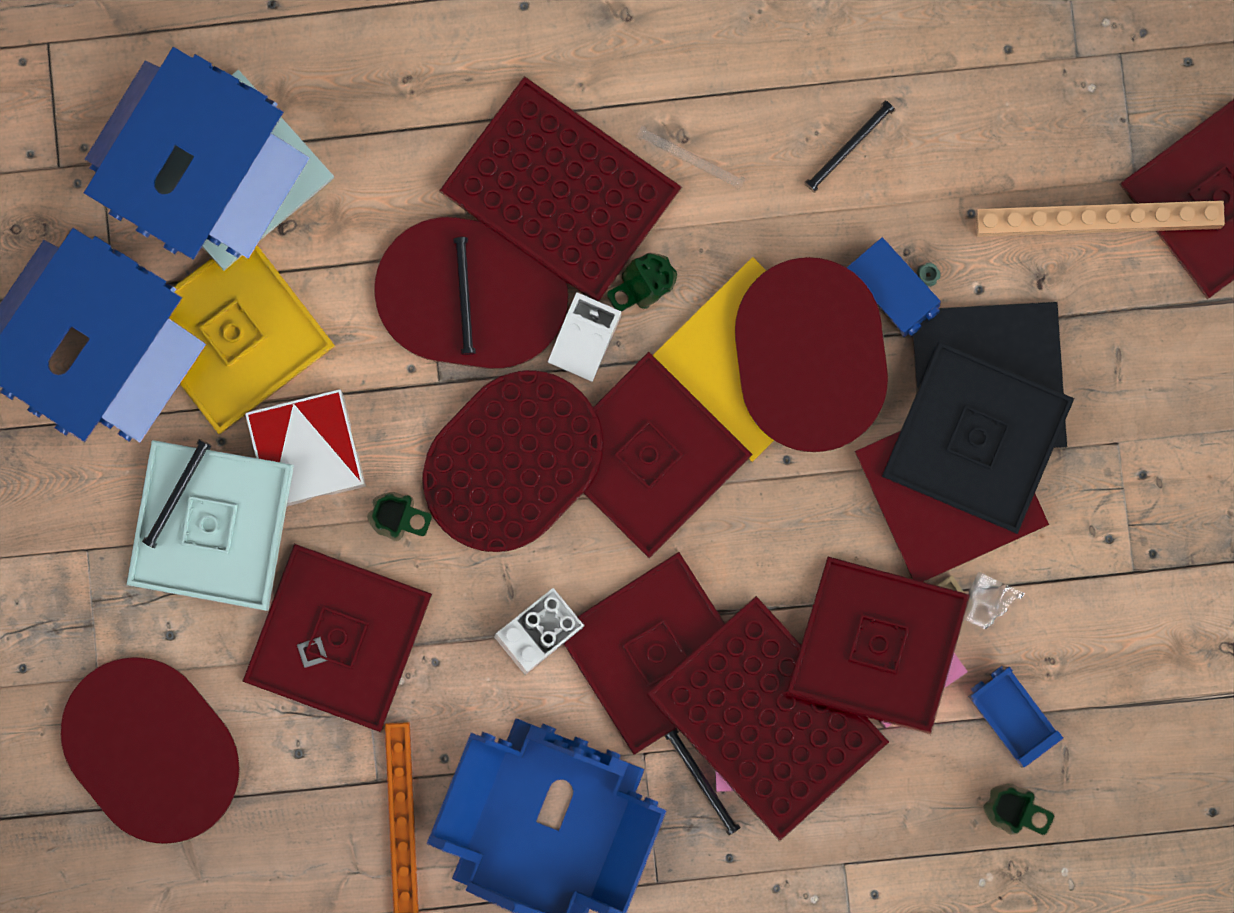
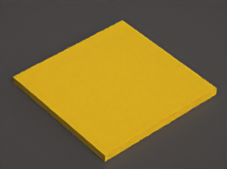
[169,245,335,435]
[653,257,774,462]

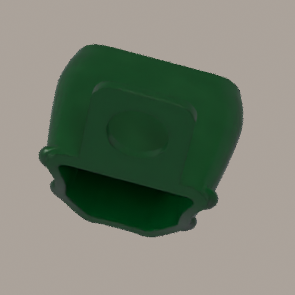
[607,253,677,312]
[367,492,432,541]
[984,784,1054,835]

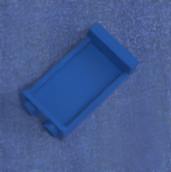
[847,237,941,337]
[968,666,1064,768]

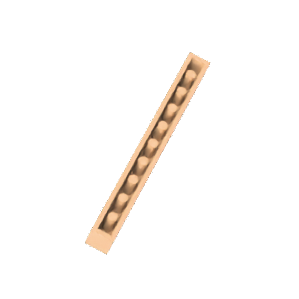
[976,201,1225,237]

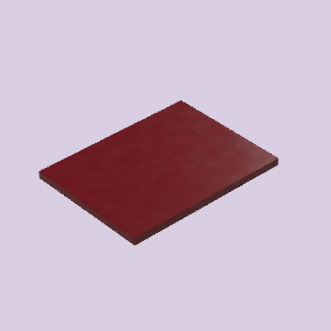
[439,76,682,302]
[647,596,889,842]

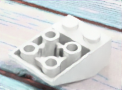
[548,293,622,382]
[494,588,584,675]

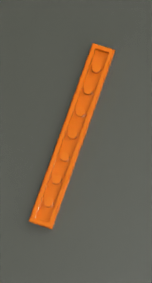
[385,722,419,913]

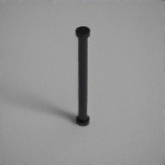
[804,100,895,193]
[453,237,476,355]
[142,439,212,548]
[664,728,741,836]

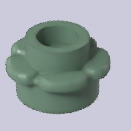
[917,263,941,287]

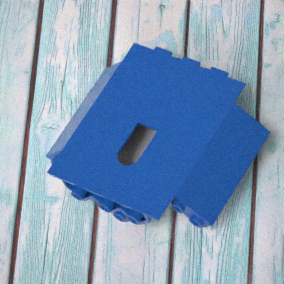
[84,47,310,260]
[0,228,206,443]
[427,718,667,913]

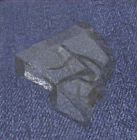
[964,572,1024,629]

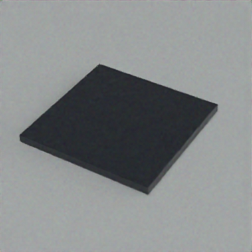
[913,302,1067,448]
[881,341,1075,534]

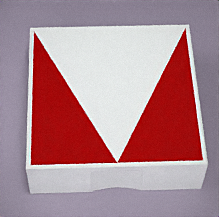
[245,389,366,506]

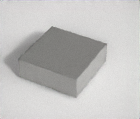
[297,637,327,668]

